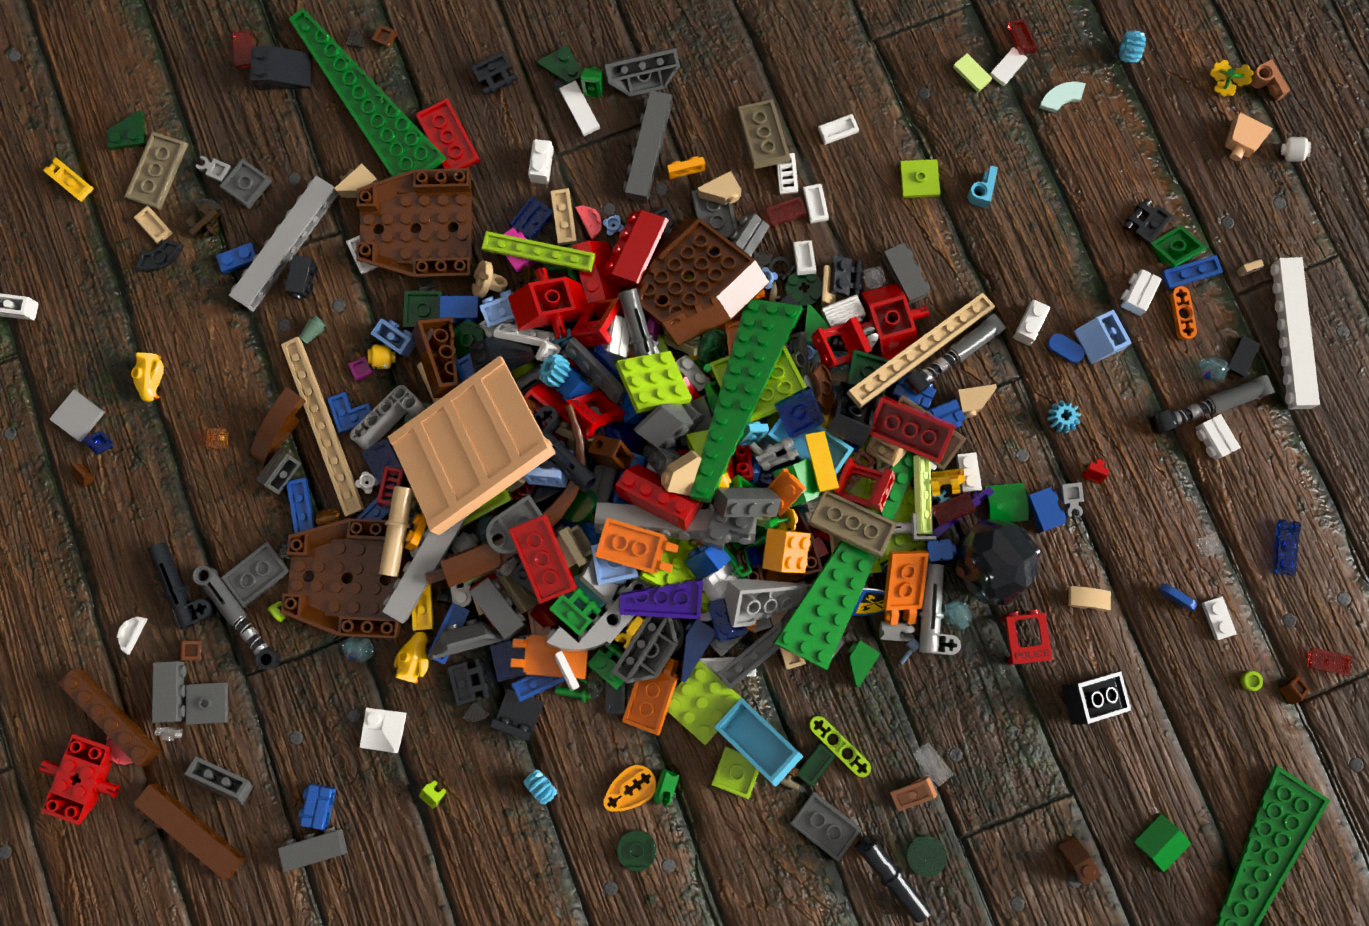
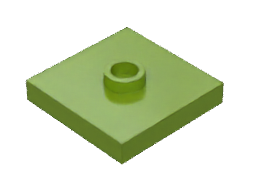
[900,159,940,198]
[711,746,759,799]

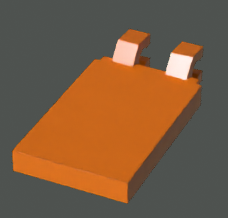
[595,518,679,574]
[883,550,929,625]
[510,635,588,680]
[622,658,679,735]

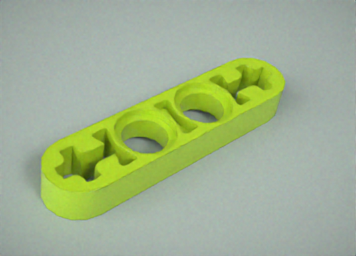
[809,716,871,777]

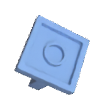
[591,544,639,586]

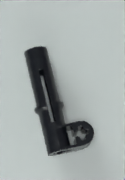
[533,406,597,492]
[147,542,217,630]
[854,833,931,923]

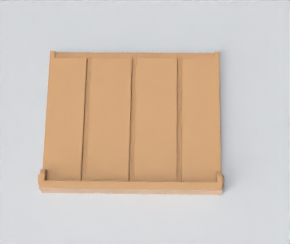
[388,356,556,535]

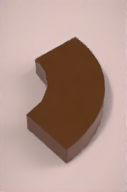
[808,361,835,415]

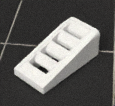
[776,153,798,195]

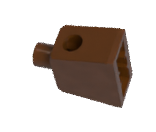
[585,435,634,472]

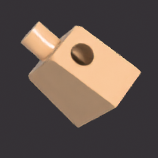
[1225,113,1272,161]

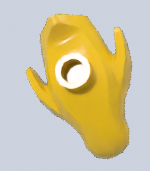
[131,353,164,402]
[394,632,429,683]

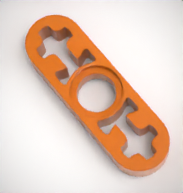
[1170,286,1197,341]

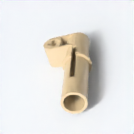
[379,486,418,577]

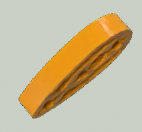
[604,765,656,812]

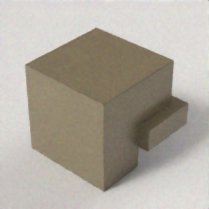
[556,524,592,567]

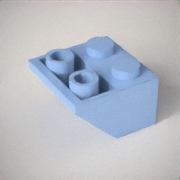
[1073,310,1132,364]

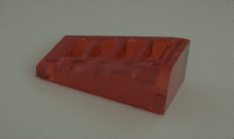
[836,449,876,490]

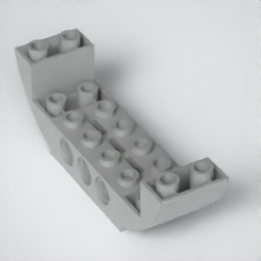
[546,570,654,653]

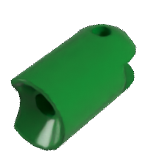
[653,769,680,807]

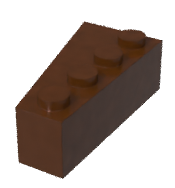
[412,317,458,398]

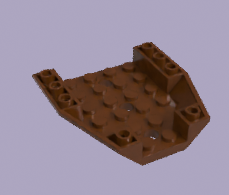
[356,168,473,278]
[628,218,769,346]
[281,518,409,639]

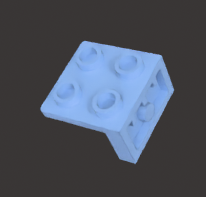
[480,290,515,327]
[523,448,574,488]

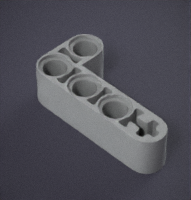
[350,385,426,450]

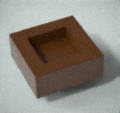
[372,24,397,49]

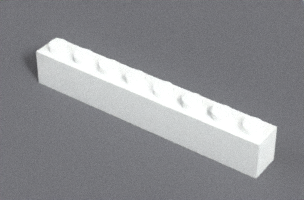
[1271,257,1320,410]

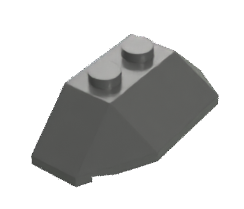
[604,48,680,97]
[612,616,679,683]
[428,619,505,661]

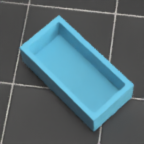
[764,406,854,474]
[714,698,803,786]

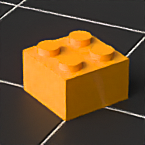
[762,528,811,573]

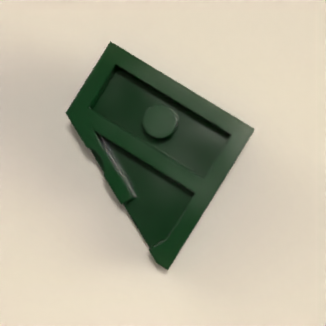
[537,45,583,84]
[106,110,146,151]

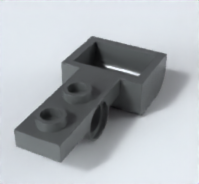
[782,331,815,411]

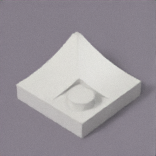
[360,708,407,753]

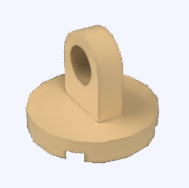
[472,261,508,298]

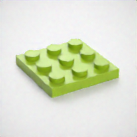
[616,351,692,413]
[667,661,743,745]

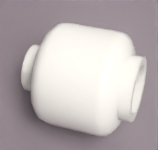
[1281,137,1311,162]

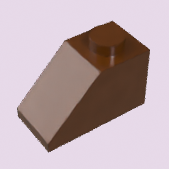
[1057,836,1102,886]

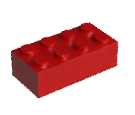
[869,396,957,463]

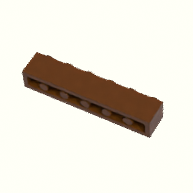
[58,669,162,767]
[133,783,246,880]

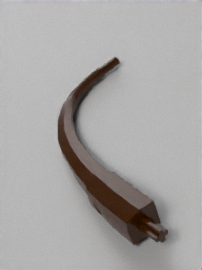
[425,404,586,588]

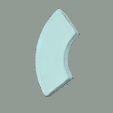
[1039,82,1086,113]

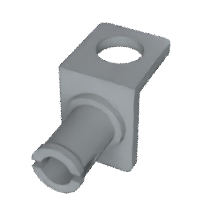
[893,513,937,542]

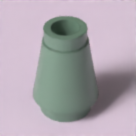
[299,315,326,344]

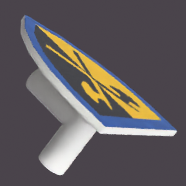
[851,583,885,616]

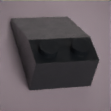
[250,46,312,90]
[469,337,536,372]
[826,381,877,446]
[1061,671,1131,725]

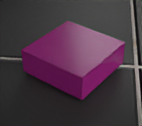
[348,356,374,382]

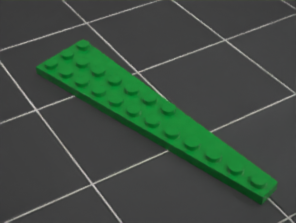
[289,8,447,177]
[690,299,802,503]
[773,450,916,670]
[1215,765,1330,926]

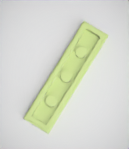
[913,455,933,535]

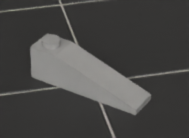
[725,579,808,627]

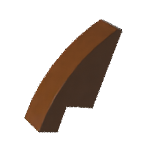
[249,386,306,465]

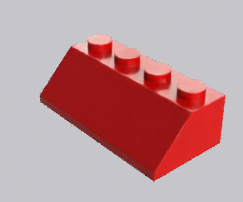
[602,210,668,288]
[571,241,623,321]
[615,464,705,531]

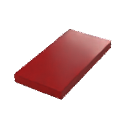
[415,98,480,169]
[508,514,577,604]

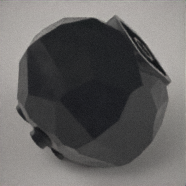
[953,519,1040,605]

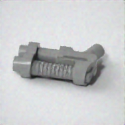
[749,437,799,471]

